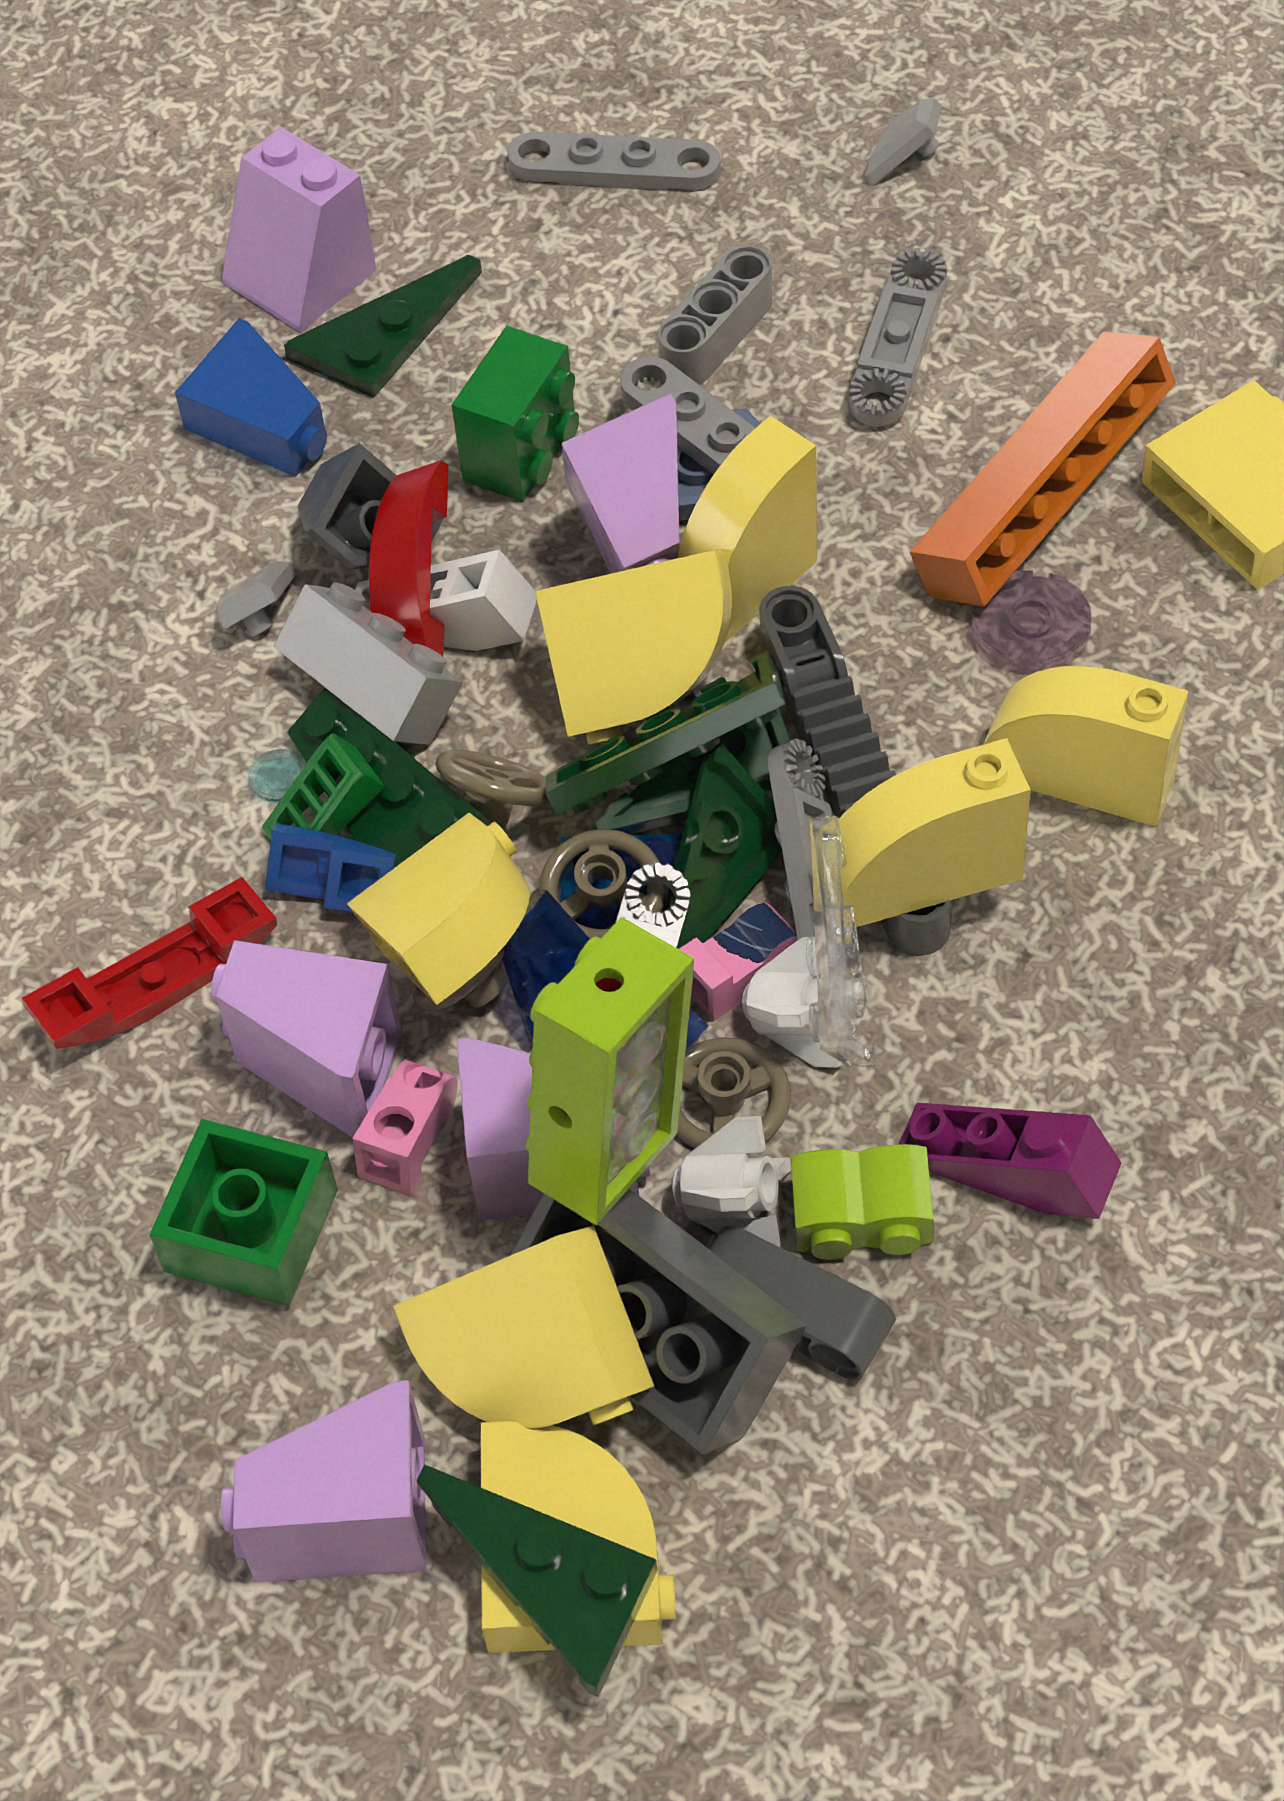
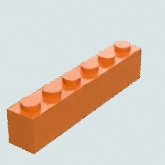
[909,332,1176,607]

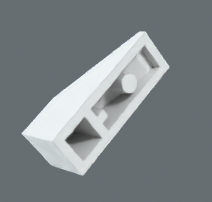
[355,549,537,651]

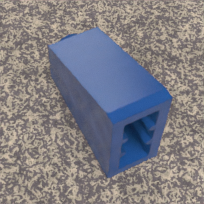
[175,318,327,477]

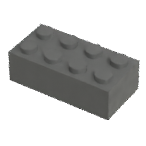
[511,1189,808,1455]

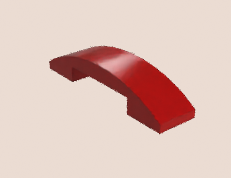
[369,460,449,656]
[21,877,277,1049]

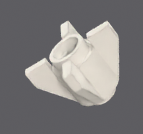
[742,937,863,1068]
[673,1116,792,1247]

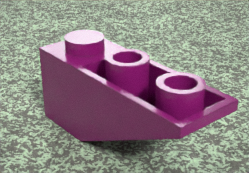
[899,1102,1122,1219]

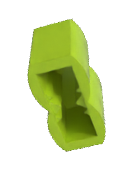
[791,1144,934,1260]

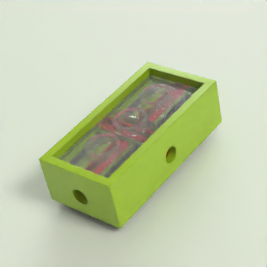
[525,917,695,1226]

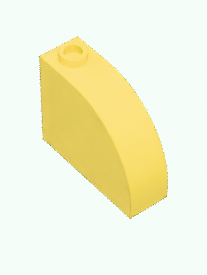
[1141,380,1284,590]
[677,415,817,644]
[535,549,732,744]
[983,666,1189,827]
[817,738,1031,932]
[347,813,530,1005]
[393,1226,654,1429]
[480,1421,676,1654]

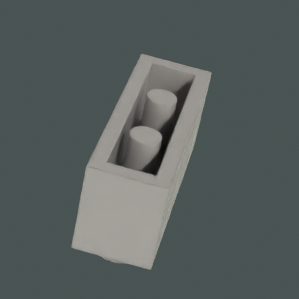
[273,582,463,745]

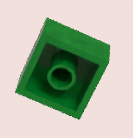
[451,325,579,502]
[149,1118,338,1307]

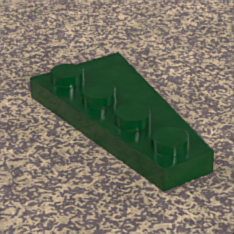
[545,651,785,814]
[287,688,491,868]

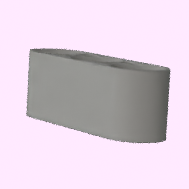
[658,245,772,385]

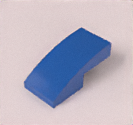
[265,823,396,912]

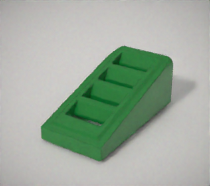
[262,733,386,840]

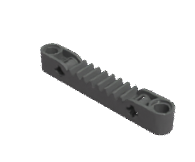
[759,586,952,956]

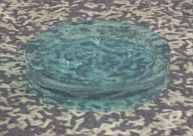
[248,749,306,804]

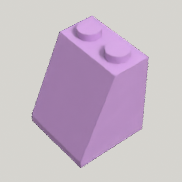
[222,127,377,333]
[561,393,679,574]
[211,940,402,1138]
[456,1038,650,1220]
[221,1380,427,1583]

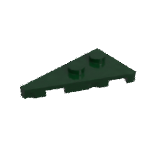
[284,254,482,398]
[591,708,795,834]
[663,743,783,949]
[417,1464,658,1697]

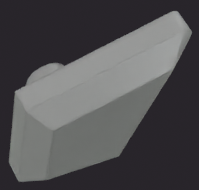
[864,98,942,186]
[216,561,297,636]

